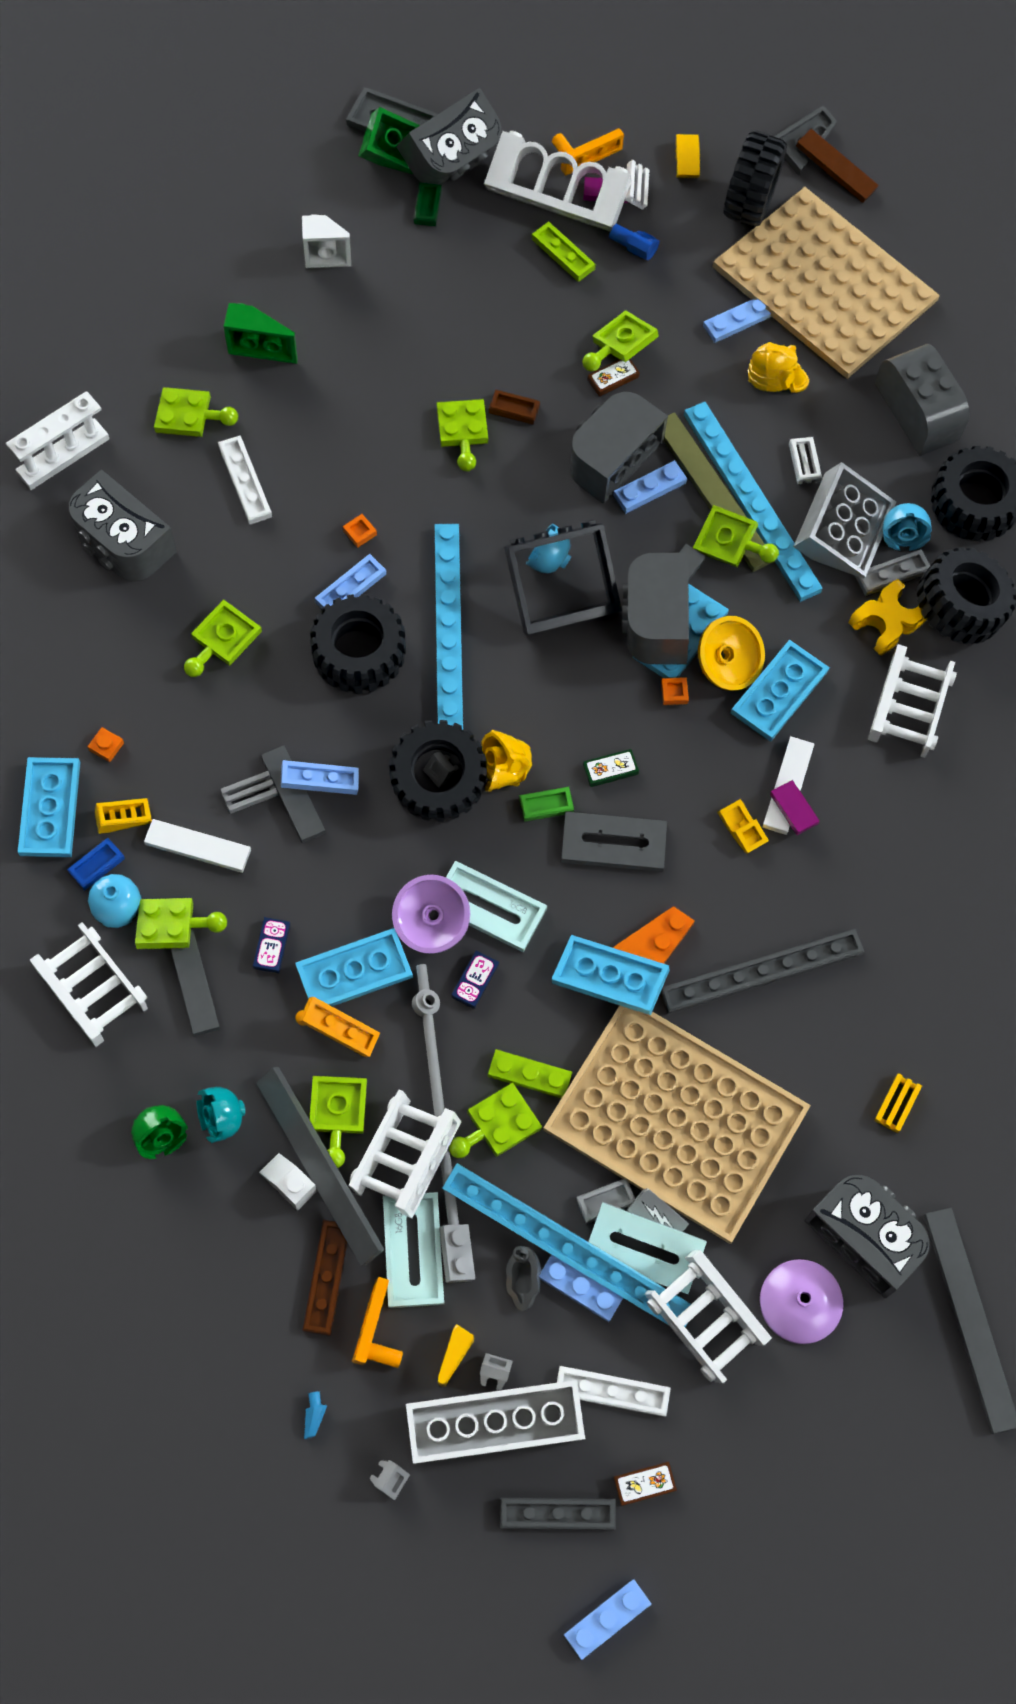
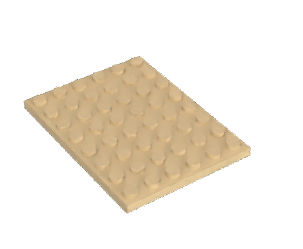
[712,187,940,379]
[543,1006,811,1244]

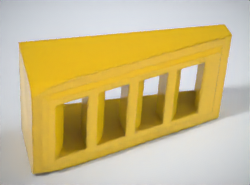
[95,798,152,834]
[438,1324,474,1387]

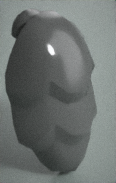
[506,1246,541,1311]

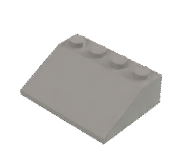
[793,462,896,578]

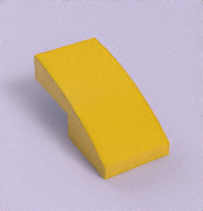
[676,134,700,178]
[717,799,769,854]

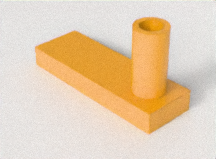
[552,128,624,176]
[295,996,380,1057]
[352,1277,403,1368]

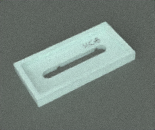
[446,861,547,952]
[383,1192,444,1308]
[589,1202,707,1294]

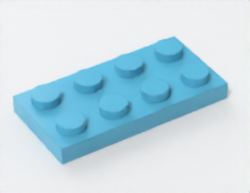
[633,584,729,678]
[731,640,830,742]
[18,757,80,857]
[295,928,413,1006]
[551,935,670,1015]

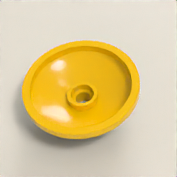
[698,616,765,691]

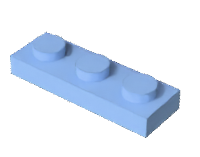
[703,299,772,343]
[613,461,687,514]
[315,554,386,609]
[281,760,359,795]
[539,1254,623,1322]
[564,1579,651,1660]

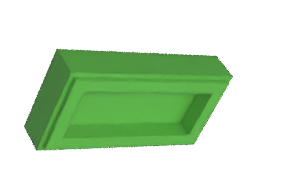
[519,787,574,822]

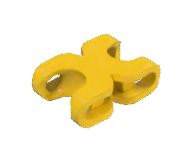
[848,579,927,656]

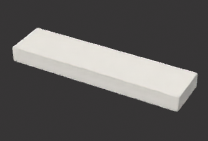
[218,435,272,525]
[762,736,814,835]
[144,819,251,873]
[557,1366,671,1417]

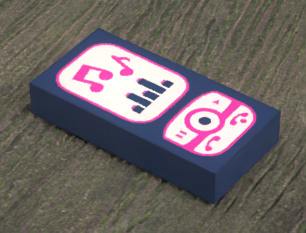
[253,917,291,973]
[451,951,499,1009]

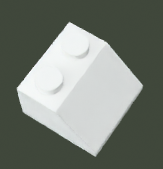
[302,215,351,268]

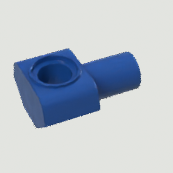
[609,224,660,260]

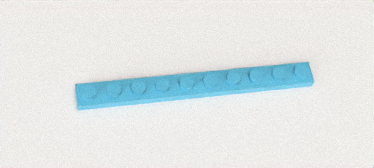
[684,402,823,602]
[435,524,463,730]
[442,1163,691,1327]

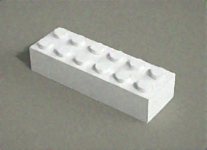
[406,1380,585,1464]

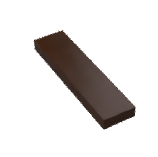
[796,129,879,203]
[303,1220,348,1336]

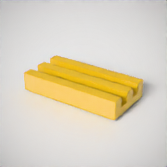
[874,1073,922,1133]

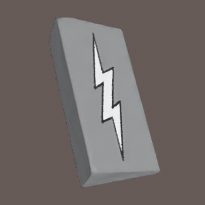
[626,1188,689,1232]

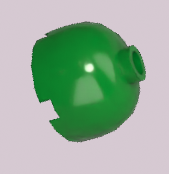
[131,1105,188,1159]

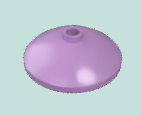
[392,875,471,954]
[760,1259,843,1344]

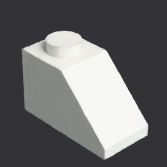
[259,1153,317,1211]

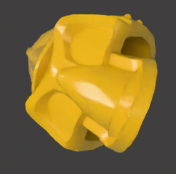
[747,342,809,393]
[481,729,532,792]

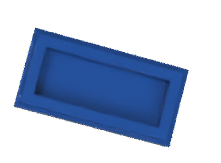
[67,838,125,891]

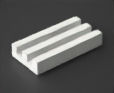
[625,160,649,210]
[789,437,822,484]

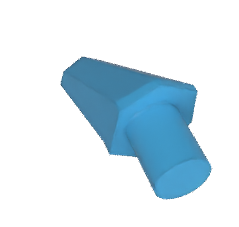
[304,1392,327,1439]

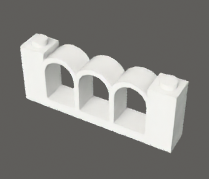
[484,131,632,231]

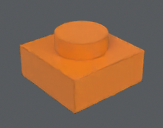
[343,514,377,548]
[661,677,689,705]
[87,727,124,763]

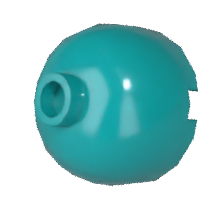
[197,1087,245,1143]

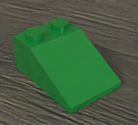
[359,107,420,175]
[223,303,298,364]

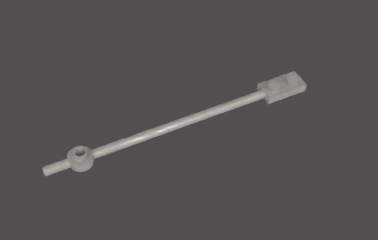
[412,964,475,1283]

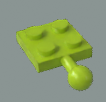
[582,310,659,372]
[154,387,238,437]
[437,399,488,471]
[693,505,779,568]
[184,599,262,677]
[135,898,227,949]
[310,1076,367,1168]
[449,1083,542,1158]

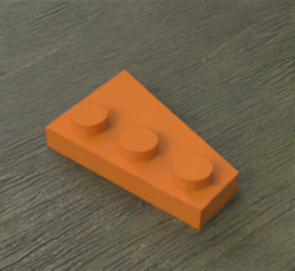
[613,906,695,964]

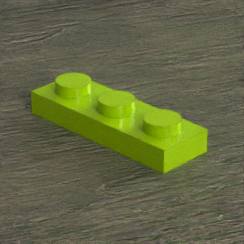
[532,222,596,282]
[488,1049,572,1099]

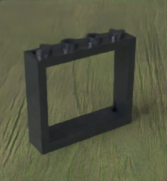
[504,520,622,635]

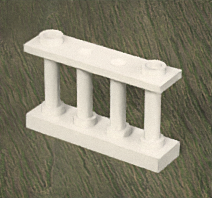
[6,391,110,490]
[867,644,957,758]
[30,922,148,1047]
[348,1090,461,1218]
[644,1250,772,1383]

